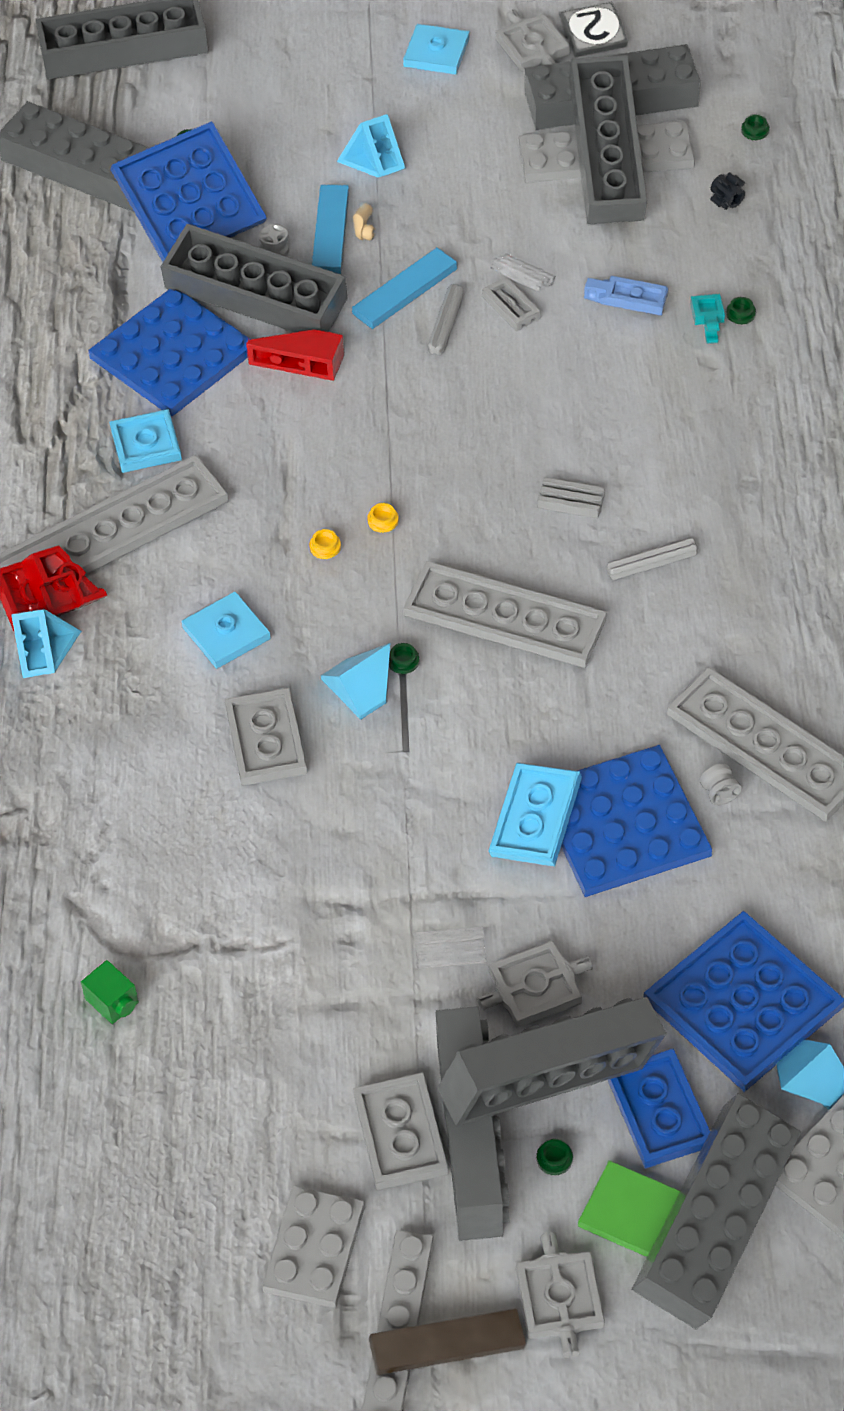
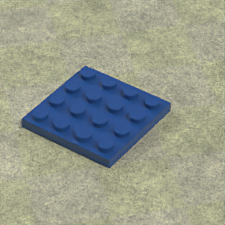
[110,121,267,262]
[88,289,250,417]
[561,745,712,897]
[643,911,844,1092]

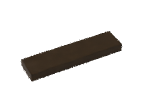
[368,1308,526,1375]

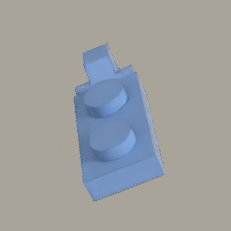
[584,276,668,316]

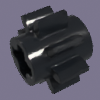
[710,172,745,210]

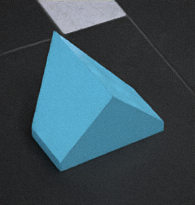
[337,114,405,178]
[12,609,81,678]
[321,643,390,720]
[776,1040,844,1110]

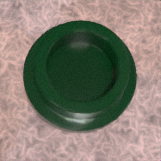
[741,114,770,141]
[726,297,756,324]
[389,643,420,674]
[536,1139,573,1175]

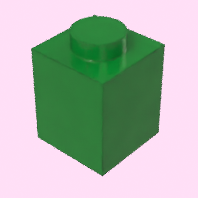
[80,960,139,1025]

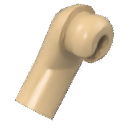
[353,203,375,241]

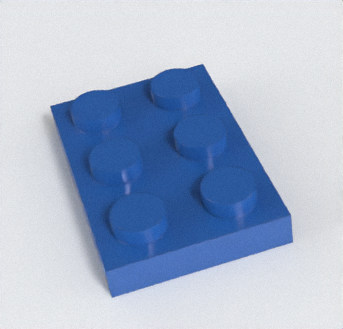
[608,1048,710,1168]

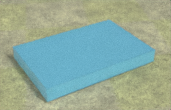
[488,763,582,867]

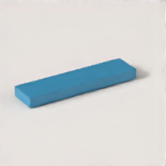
[312,185,349,274]
[352,248,457,329]

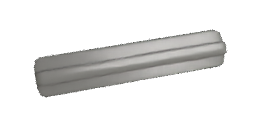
[428,284,464,355]
[607,538,697,580]

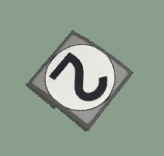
[559,2,628,57]

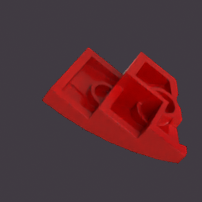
[0,545,108,631]

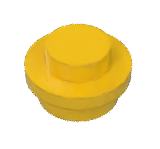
[367,503,399,533]
[309,529,341,559]

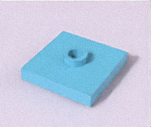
[403,24,469,75]
[109,409,182,473]
[181,592,271,669]

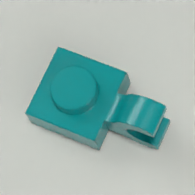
[690,294,725,343]

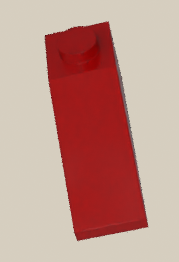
[246,329,344,381]

